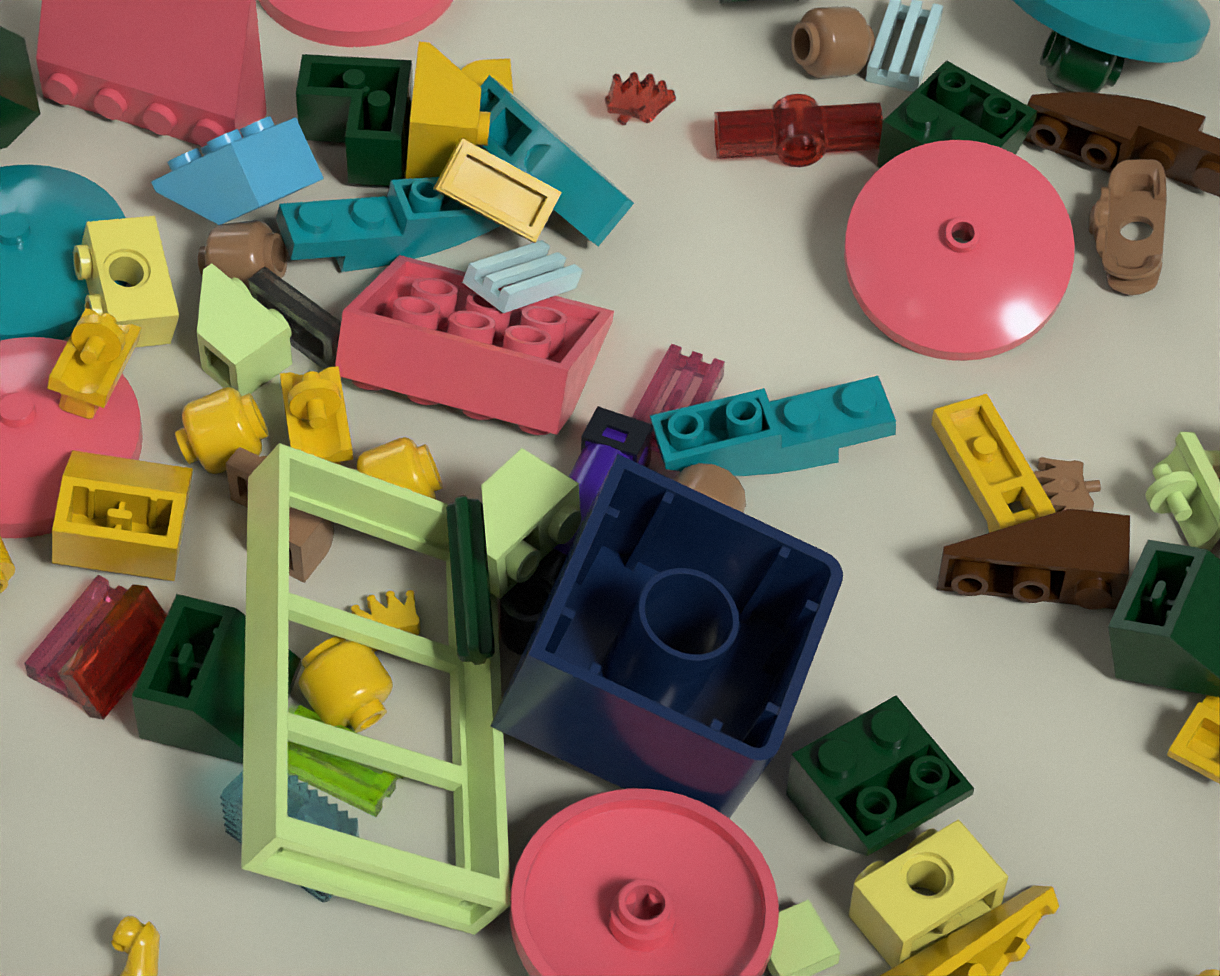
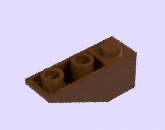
[937,509,1130,610]

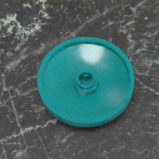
[1013,0,1210,63]
[0,165,127,340]

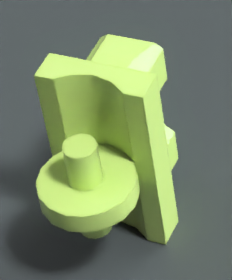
[1145,432,1220,551]

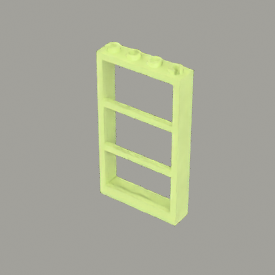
[241,443,511,935]

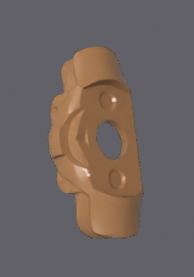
[1088,159,1167,295]

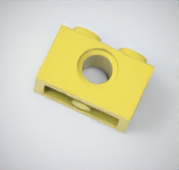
[73,216,179,348]
[849,819,1008,968]

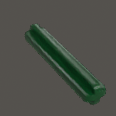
[446,495,495,665]

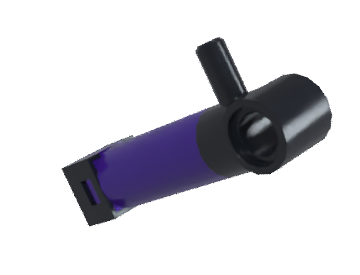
[499,406,653,655]

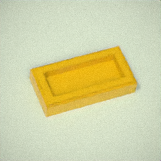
[433,138,562,243]

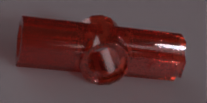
[714,94,883,167]

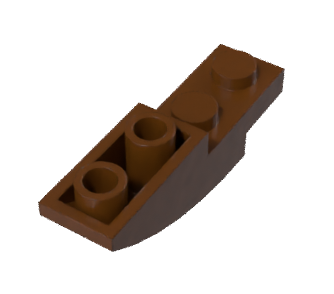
[1024,92,1220,197]

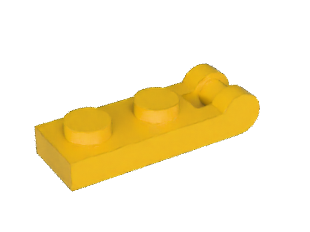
[931,393,1056,533]

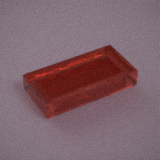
[57,584,167,720]

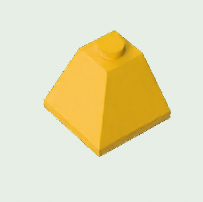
[406,41,491,179]

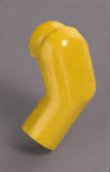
[111,916,160,976]

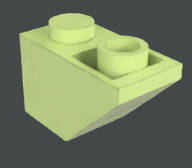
[197,263,292,396]
[481,448,581,599]

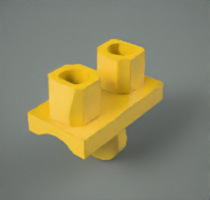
[47,308,142,419]
[280,366,353,465]

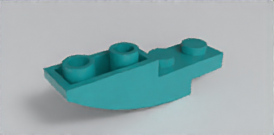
[480,75,634,247]
[276,177,501,272]
[650,376,896,476]

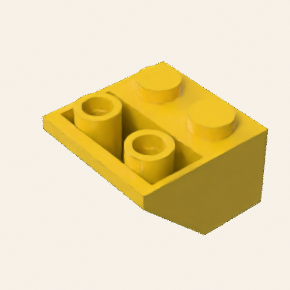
[52,450,193,581]

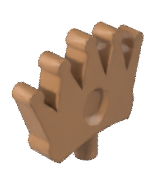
[1034,457,1101,512]

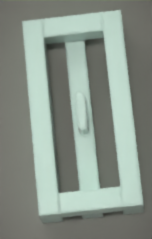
[866,0,943,92]
[462,240,583,313]

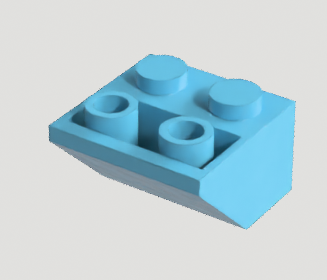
[151,116,324,225]

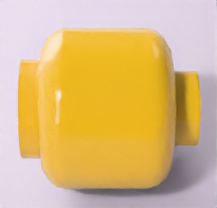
[175,387,269,474]
[357,437,443,499]
[298,636,393,733]

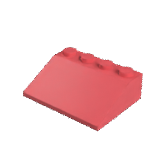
[36,0,267,147]
[335,255,614,435]

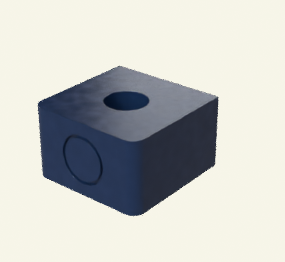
[490,454,843,819]

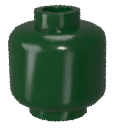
[1040,30,1125,93]

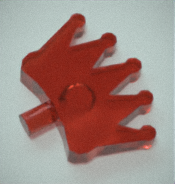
[604,72,676,125]

